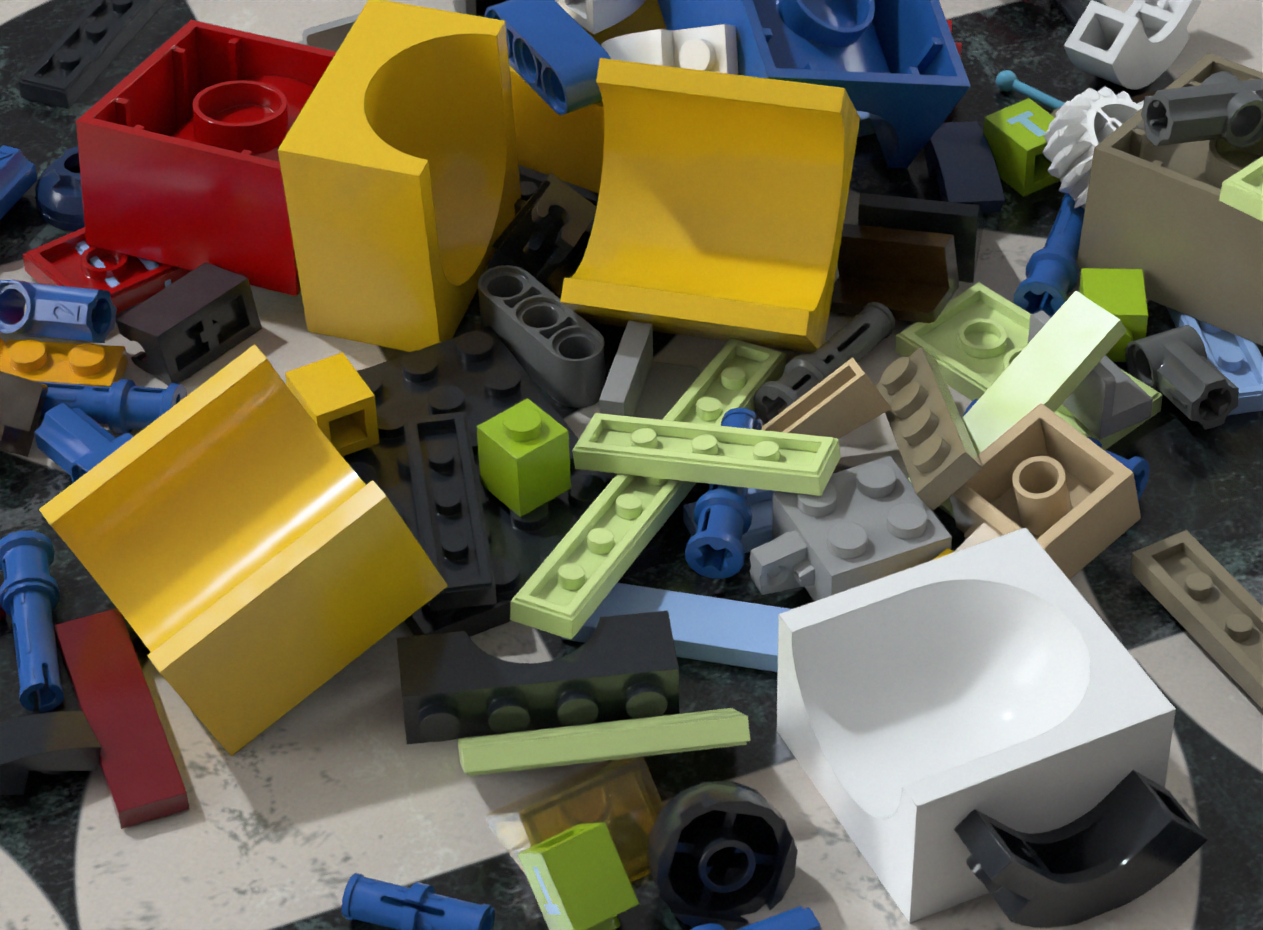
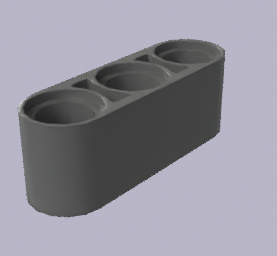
[478,265,606,408]

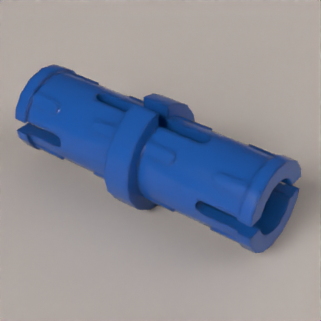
[341,873,495,930]

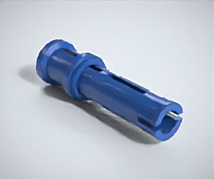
[1013,193,1085,318]
[36,379,187,434]
[685,408,762,579]
[0,531,64,712]

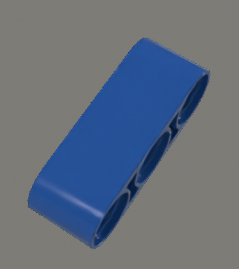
[485,0,611,115]

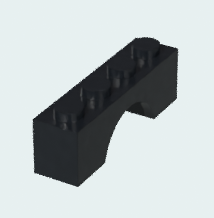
[396,610,679,744]

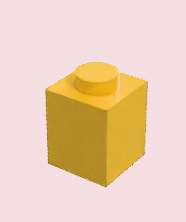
[285,352,379,457]

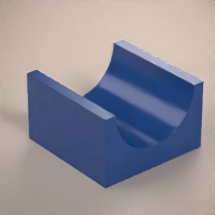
[657,0,971,168]

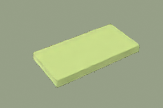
[895,282,1163,450]
[457,708,750,776]

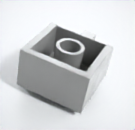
[750,456,952,601]

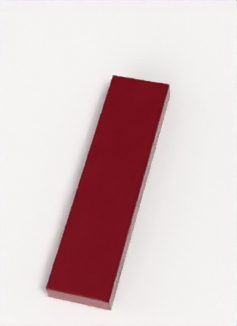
[54,608,190,829]

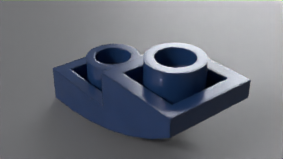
[923,121,1005,213]

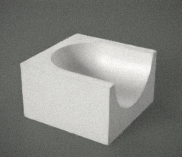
[777,527,1176,923]

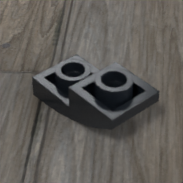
[0,711,101,795]

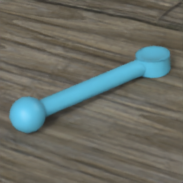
[996,70,1065,110]

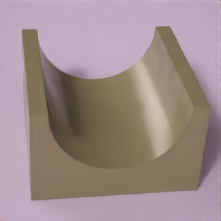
[1077,53,1263,346]

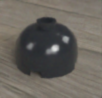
[647,781,798,930]

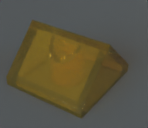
[486,756,663,883]

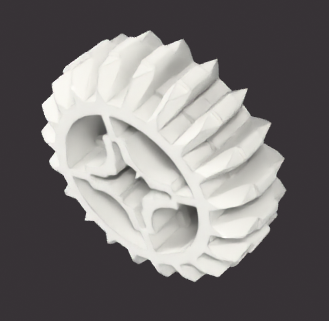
[1043,86,1144,209]

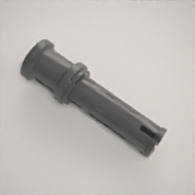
[753,302,896,424]

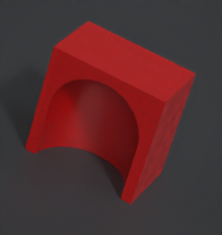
[76,20,337,296]

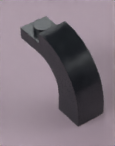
[954,770,1208,928]

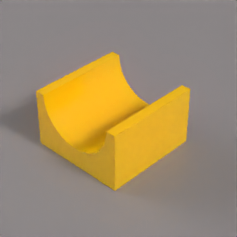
[560,58,860,353]
[39,344,448,756]

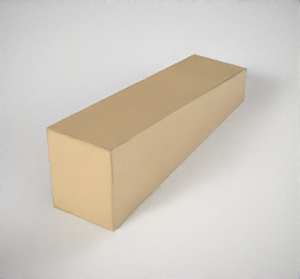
[762,357,892,439]

